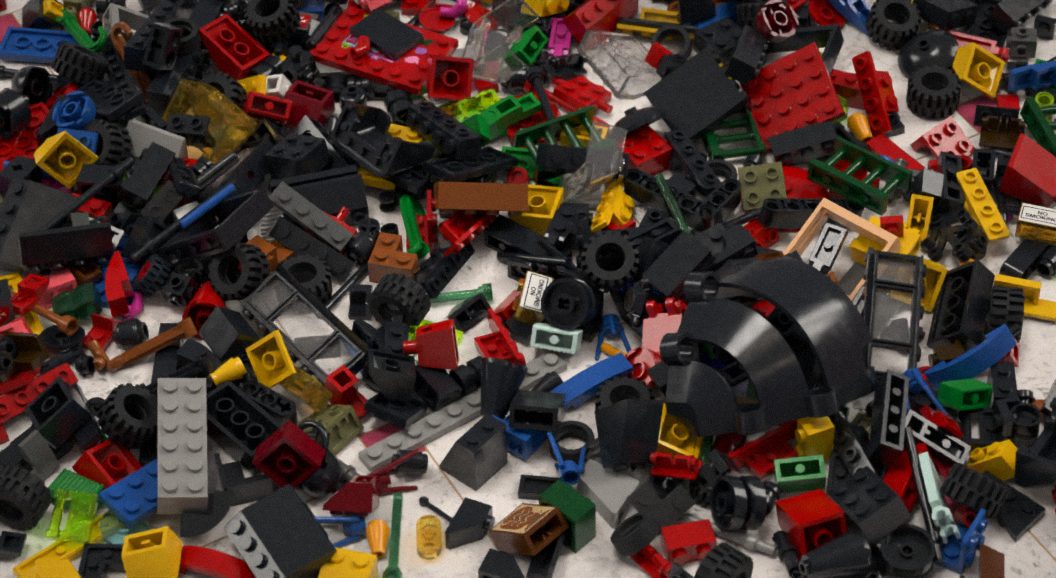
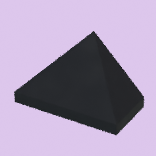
[447,292,491,336]

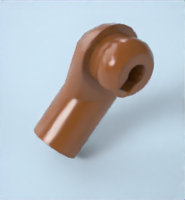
[86,339,110,370]

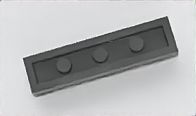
[269,181,354,253]

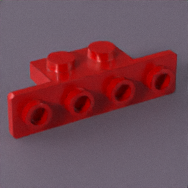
[852,51,899,137]
[438,210,497,257]
[474,308,526,367]
[0,363,78,425]
[728,419,798,480]

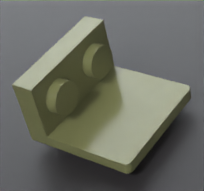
[738,162,787,211]
[298,403,364,455]

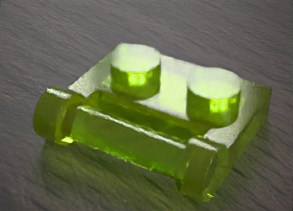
[45,489,99,543]

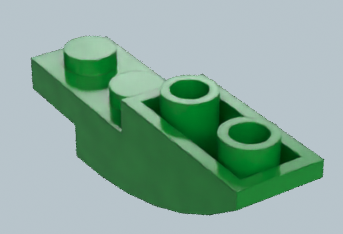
[479,92,542,140]

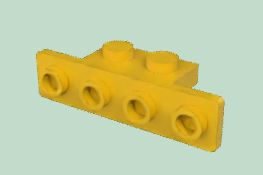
[617,7,694,43]
[956,168,1010,242]
[591,175,635,232]
[994,274,1056,322]

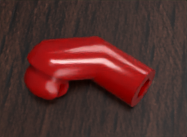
[350,35,371,58]

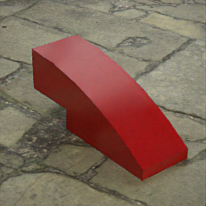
[105,250,134,318]

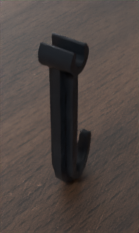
[140,351,216,397]

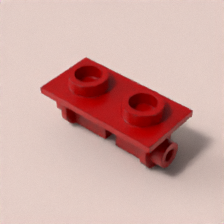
[650,451,703,480]
[629,544,672,578]

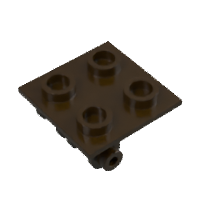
[979,115,1026,152]

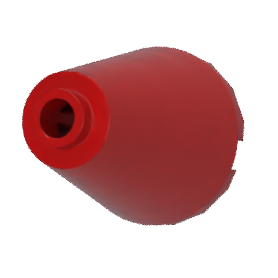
[182,282,226,340]

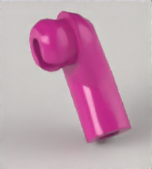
[439,0,468,19]
[122,291,143,320]

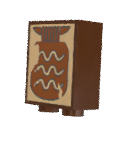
[489,503,568,556]

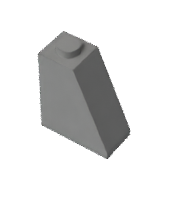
[577,459,640,529]

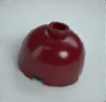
[755,0,799,42]

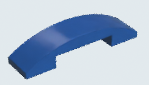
[924,324,1016,392]

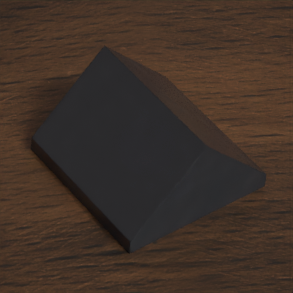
[22,0,63,31]
[199,306,261,362]

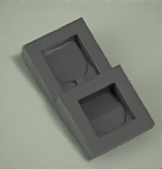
[18,429,60,482]

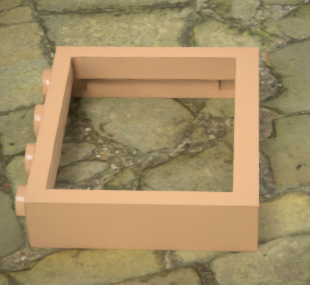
[783,198,902,301]

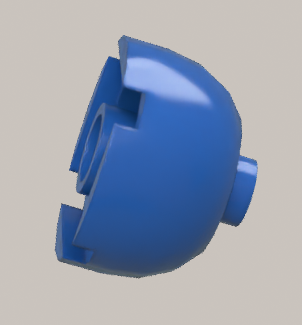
[52,91,97,130]

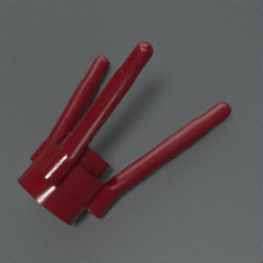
[367,449,419,496]

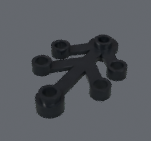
[921,208,978,263]

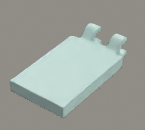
[918,451,961,544]

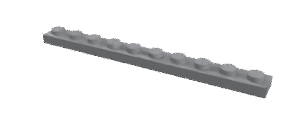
[358,350,567,473]

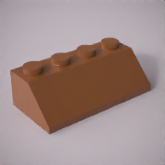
[434,182,528,216]

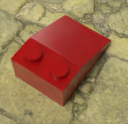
[198,13,270,81]

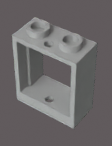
[102,2,149,47]

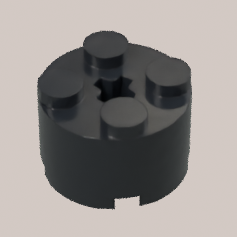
[0,88,32,139]

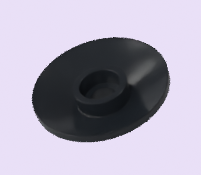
[39,325,85,351]

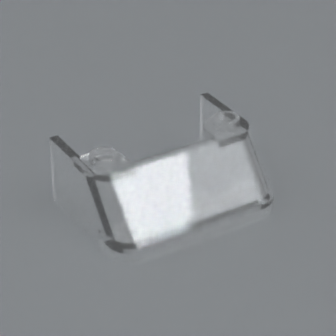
[462,0,539,84]
[558,120,627,203]

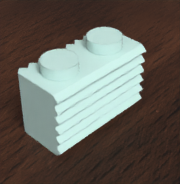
[530,322,583,355]

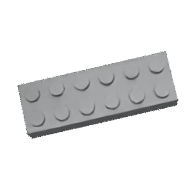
[157,378,208,514]

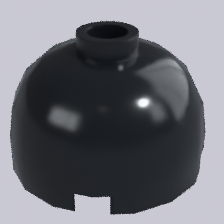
[11,66,53,107]
[296,449,343,498]

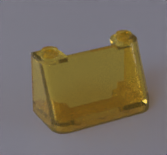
[162,78,258,165]

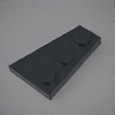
[982,471,1046,543]

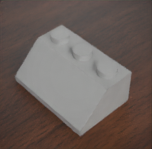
[126,119,188,178]

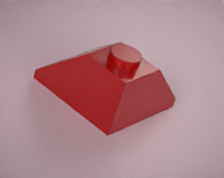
[426,55,474,102]
[72,440,142,489]

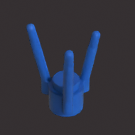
[595,313,632,361]
[903,368,948,416]
[547,431,586,485]
[314,516,366,548]

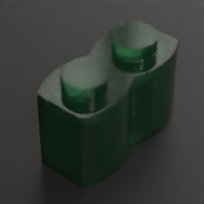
[52,282,102,323]

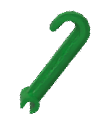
[55,9,107,53]
[399,194,430,262]

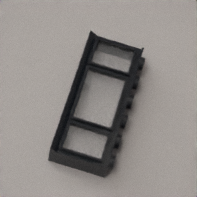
[861,246,927,383]
[239,263,369,392]

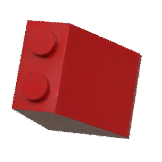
[998,133,1056,208]
[775,489,847,561]

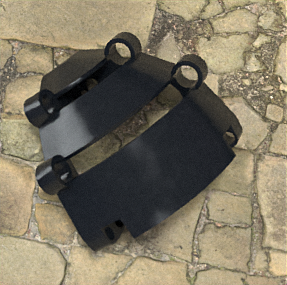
[660,255,877,437]

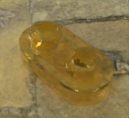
[416,515,442,560]

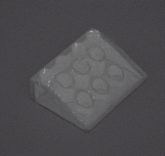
[577,30,662,100]

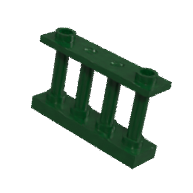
[1020,97,1056,157]
[513,105,616,184]
[701,105,767,164]
[807,136,913,216]

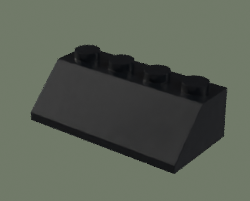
[283,173,369,230]
[19,222,114,274]
[927,260,995,353]

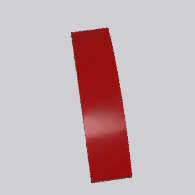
[179,546,256,578]

